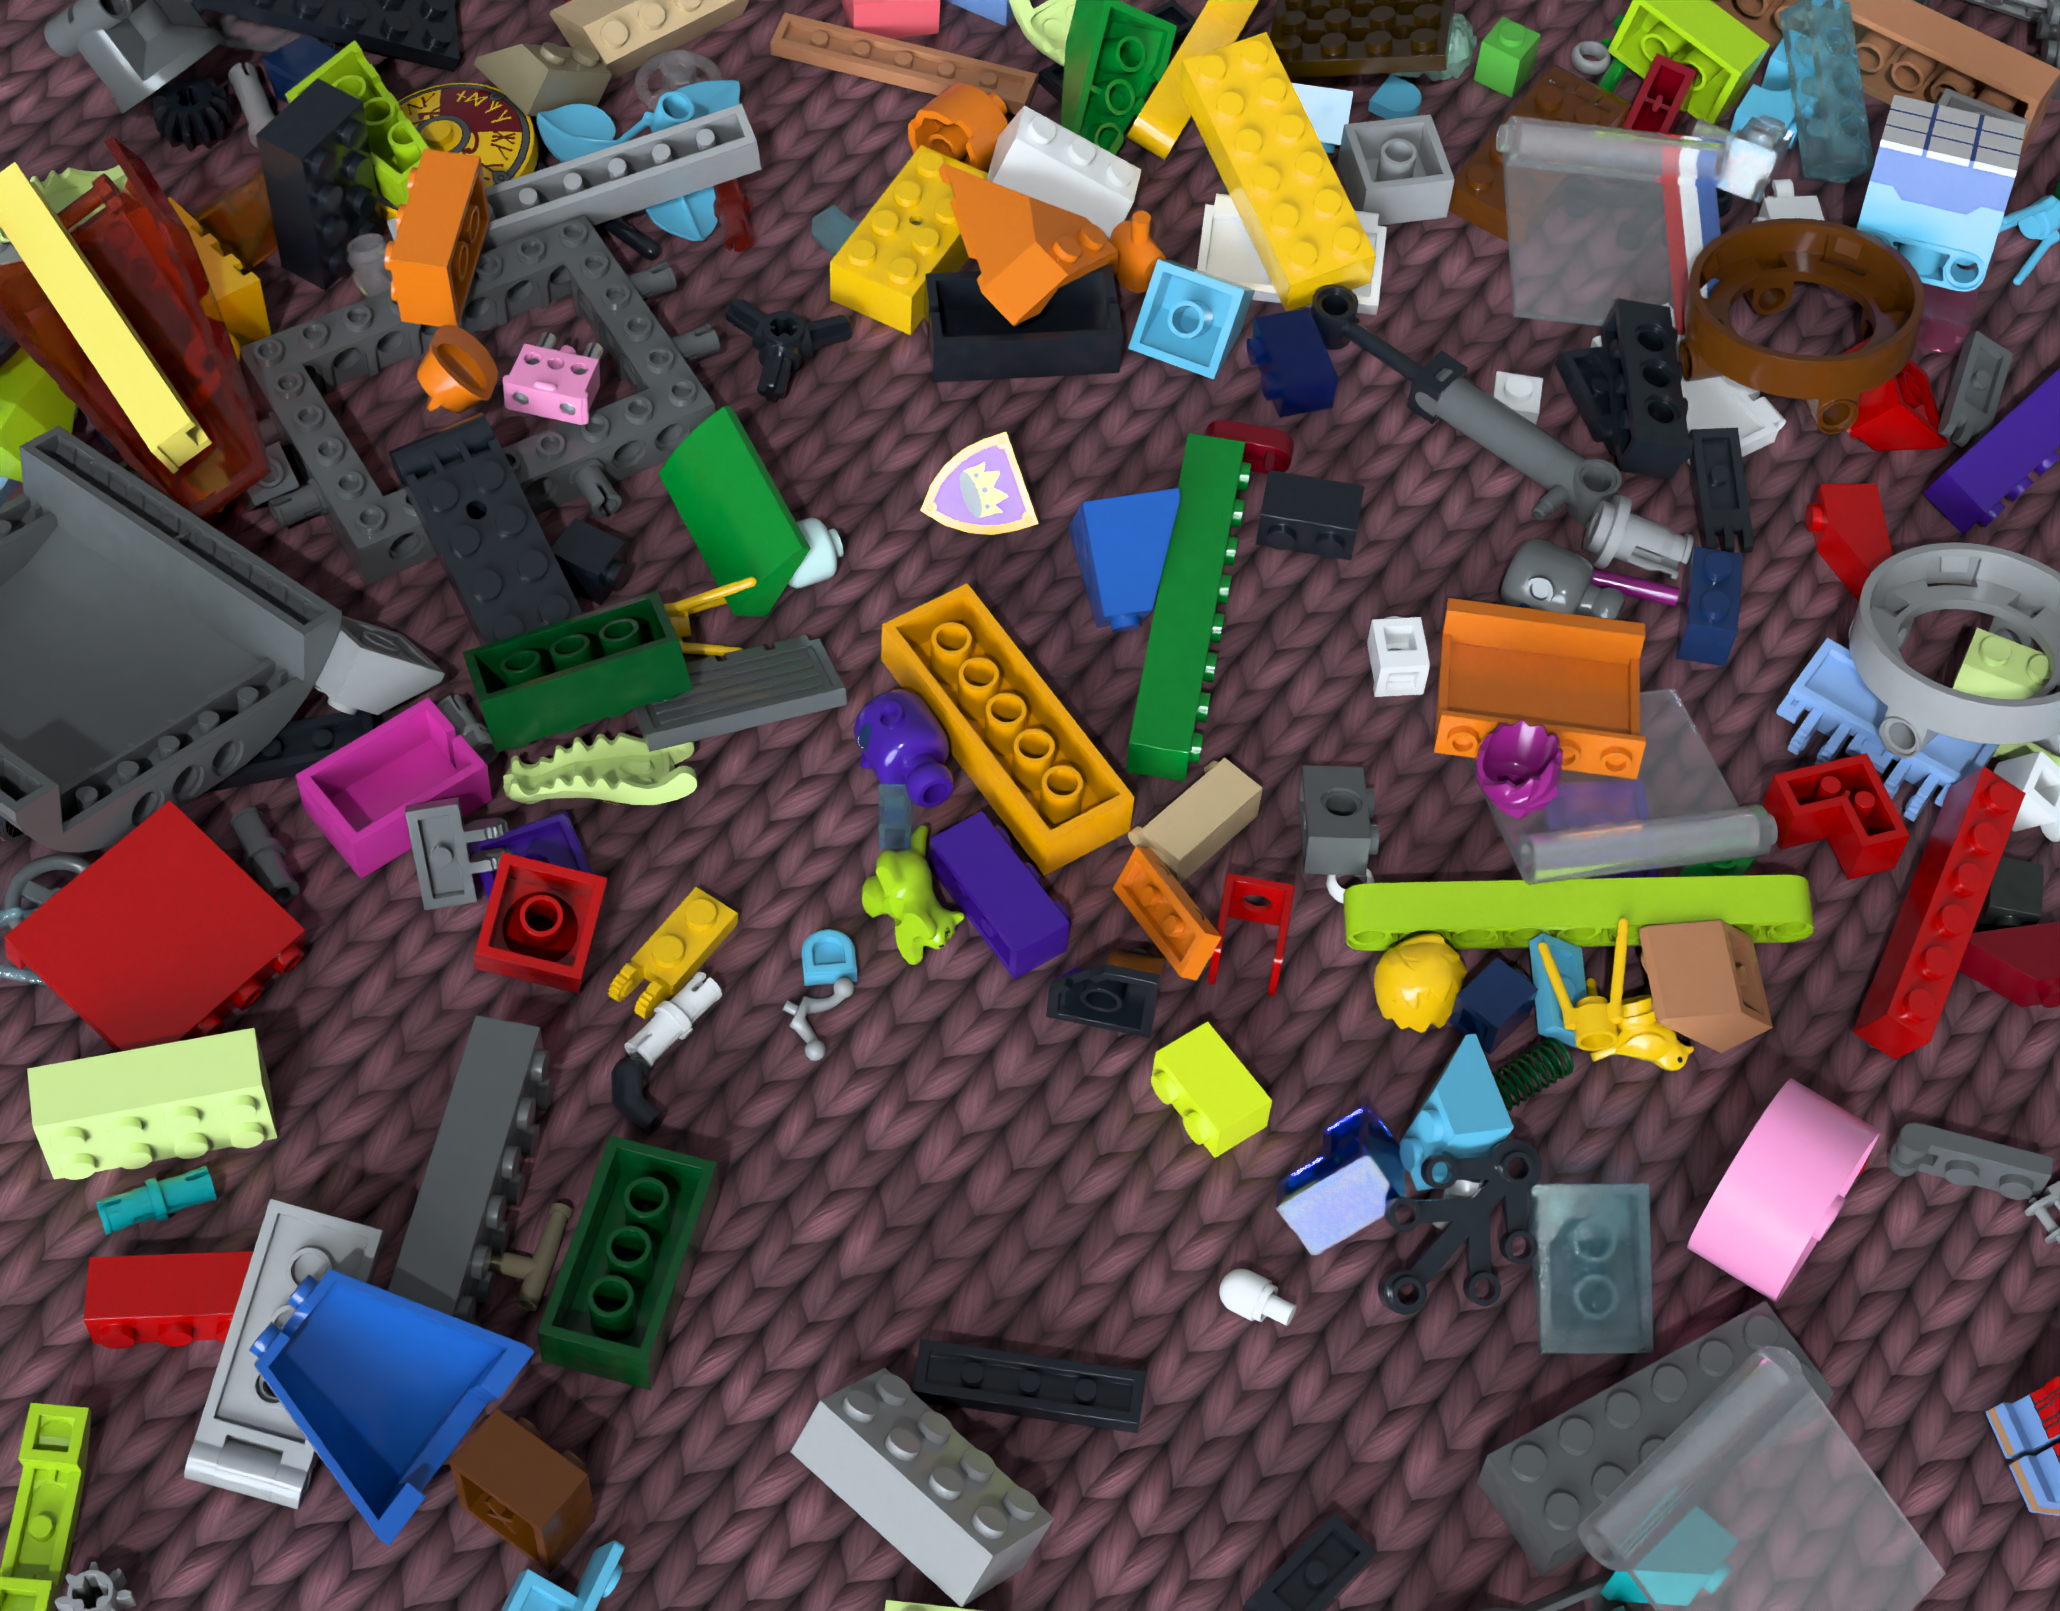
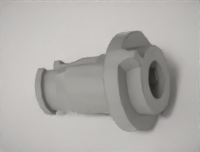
[1583,495,1694,580]

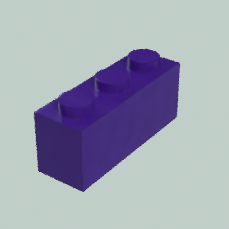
[929,811,1071,979]

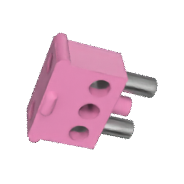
[503,332,603,425]

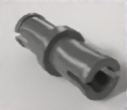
[230,807,300,905]

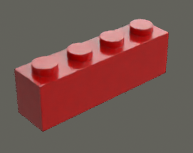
[84,1251,254,1349]

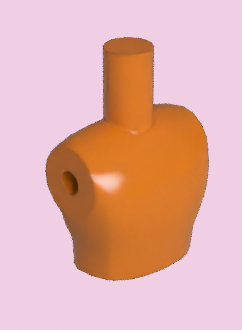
[1109,211,1167,293]

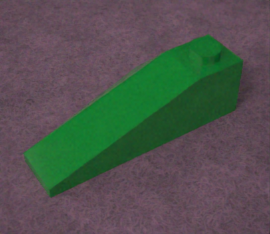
[1060,0,1177,155]

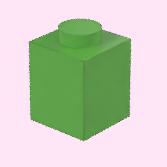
[1474,17,1541,98]

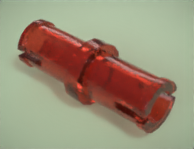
[713,178,754,252]

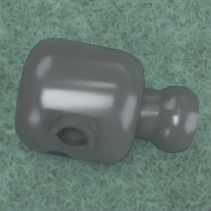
[1500,538,1626,620]

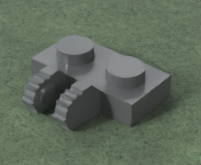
[405,797,512,910]

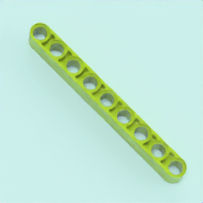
[1343,875,1814,951]

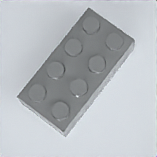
[791,1368,1054,1608]

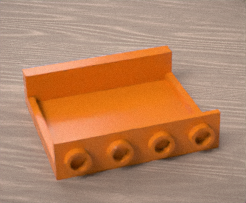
[1434,598,1646,779]

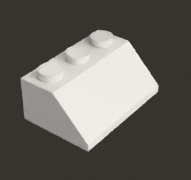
[986,105,1141,241]

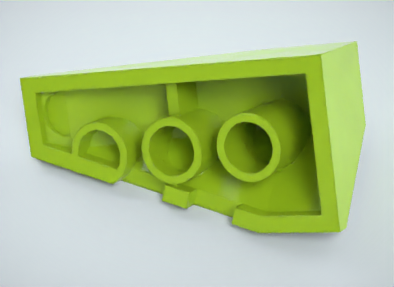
[0,316,86,482]

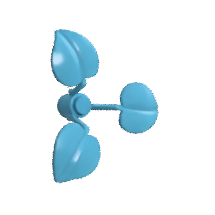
[537,80,740,241]

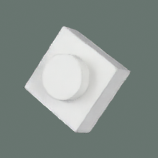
[1492,371,1543,425]

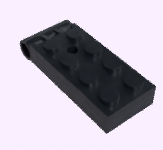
[389,413,583,646]

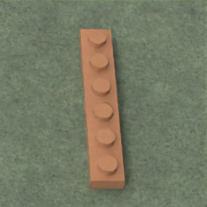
[770,13,1037,115]

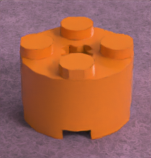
[908,82,1008,173]

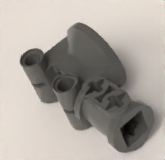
[44,0,224,114]

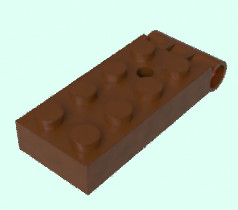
[1448,65,1633,249]

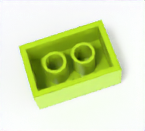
[1607,0,1770,129]

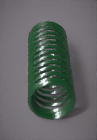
[1492,1037,1574,1111]

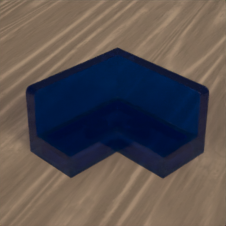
[1276,1103,1406,1255]

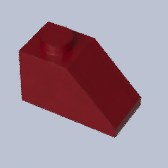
[1958,921,2060,1008]

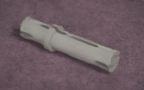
[228,62,275,149]

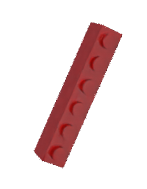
[1852,766,2026,1060]

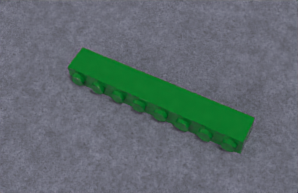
[1126,433,1252,782]

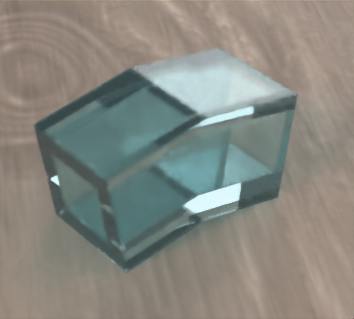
[812,205,860,256]
[879,784,911,849]

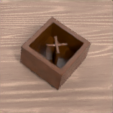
[449,1408,595,1574]

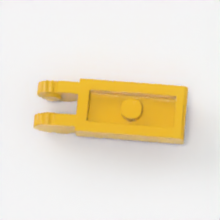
[608,887,738,1019]

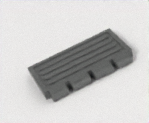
[631,635,848,752]

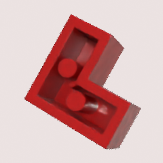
[1760,753,1910,880]

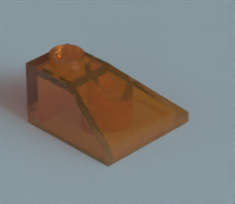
[189,165,278,271]

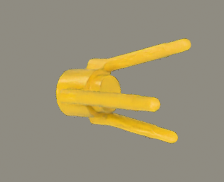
[663,577,757,657]
[1538,918,1629,1051]

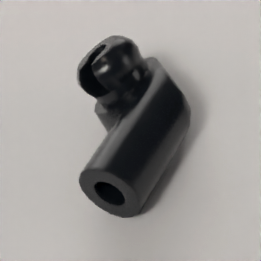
[611,1056,665,1135]

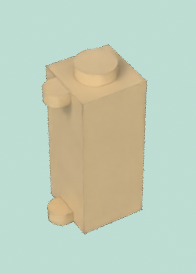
[1128,757,1263,884]

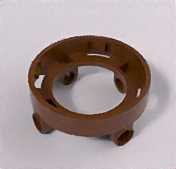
[1678,218,1925,434]

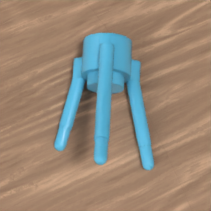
[1998,195,2060,286]

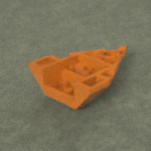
[939,163,1119,326]

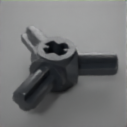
[725,298,852,402]

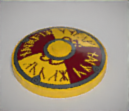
[377,83,539,221]

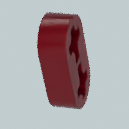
[1204,420,1294,474]

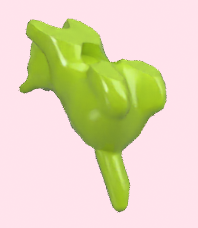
[862,825,964,965]

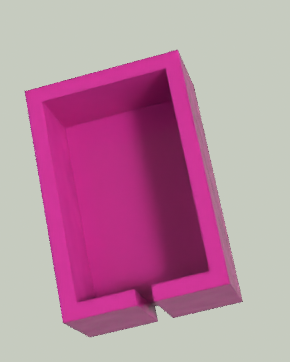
[296,697,492,879]

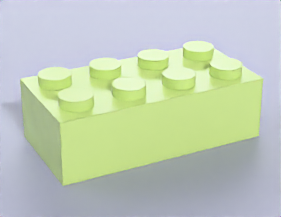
[27,1028,277,1180]

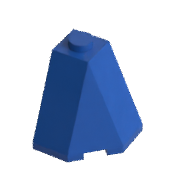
[1068,488,1181,632]

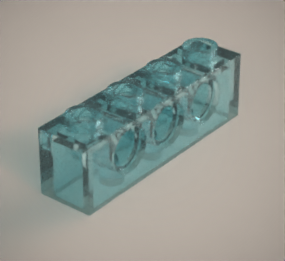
[1780,0,1874,184]

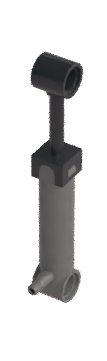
[1307,284,1622,525]

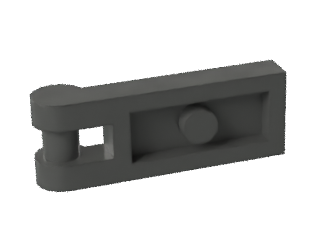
[1887,1123,2054,1200]

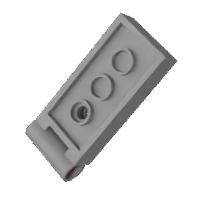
[184,1199,388,1510]

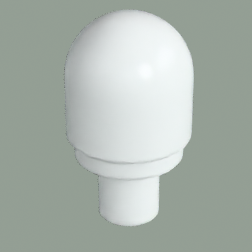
[1219,1269,1297,1326]

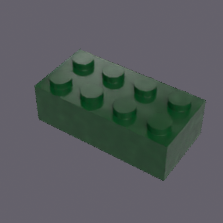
[462,591,693,753]
[537,1135,719,1390]

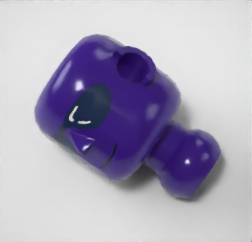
[854,689,954,808]

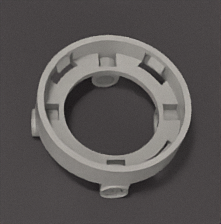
[1848,542,2060,758]

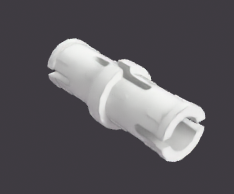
[624,972,722,1068]

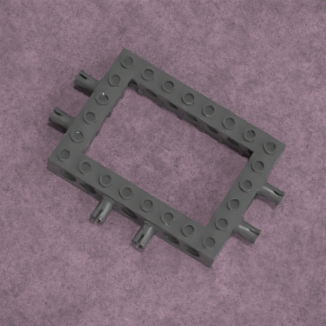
[228,215,720,586]

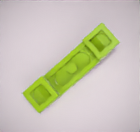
[0,1403,91,1611]

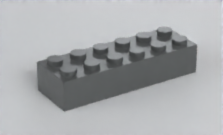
[388,1015,554,1327]
[1477,1301,1834,1578]

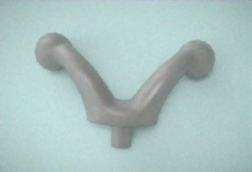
[782,977,854,1061]

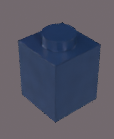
[1449,957,1538,1055]

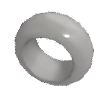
[1571,40,1611,76]

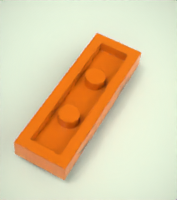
[1112,846,1222,981]

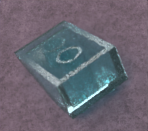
[1528,1184,1653,1354]

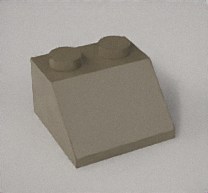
[474,42,612,116]

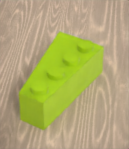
[285,40,429,208]

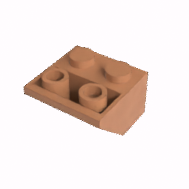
[1638,920,1773,1053]

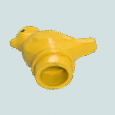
[1590,995,1694,1071]

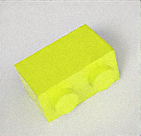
[1151,1021,1272,1158]

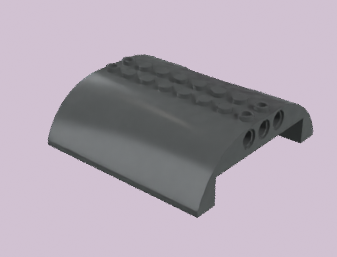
[0,426,342,852]

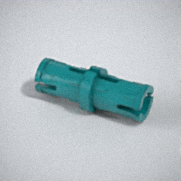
[95,1166,217,1235]

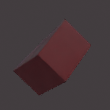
[1618,53,1698,154]

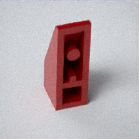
[1805,484,1893,601]

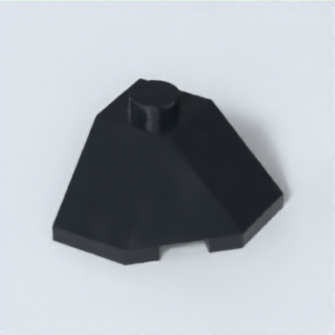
[1046,947,1166,1038]

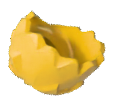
[1374,933,1468,1033]

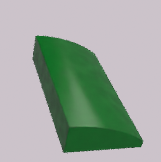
[658,406,811,617]

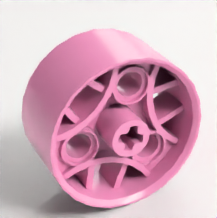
[1687,1078,1881,1302]

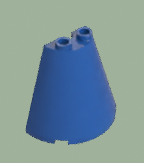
[249,1269,534,1546]

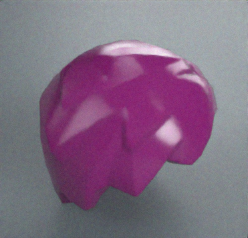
[1475,721,1563,819]

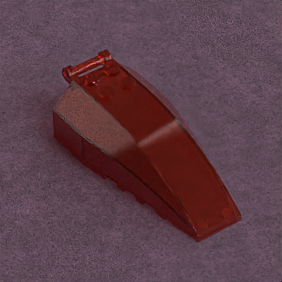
[0,136,272,521]

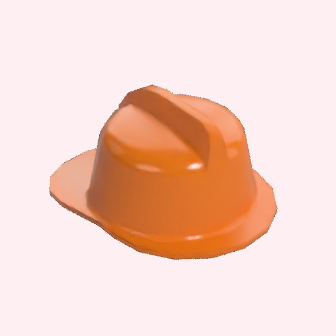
[416,325,498,414]

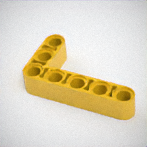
[1126,0,1259,160]

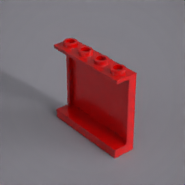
[4,800,305,1052]

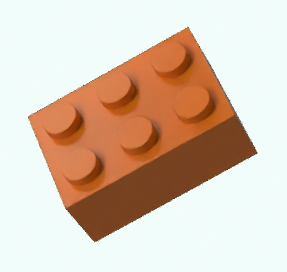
[384,149,490,327]

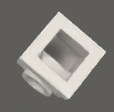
[1367,616,1430,697]

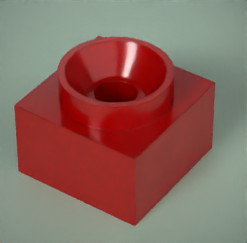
[475,852,607,994]

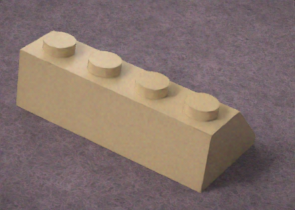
[550,0,749,82]

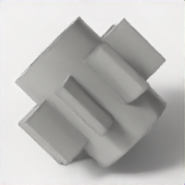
[55,1562,136,1611]

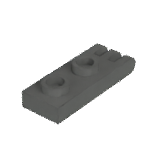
[1937,331,2013,451]

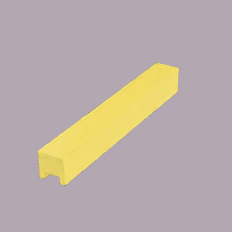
[0,162,212,474]

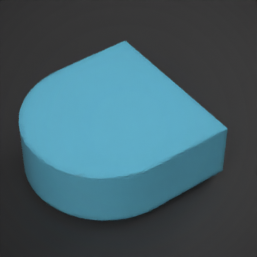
[1368,74,1422,119]
[802,929,857,986]

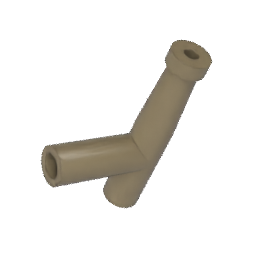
[490,1203,573,1311]

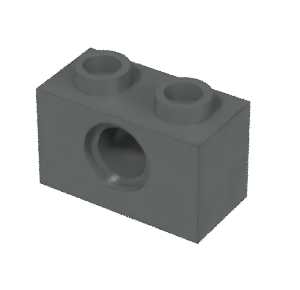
[1297,765,1379,876]

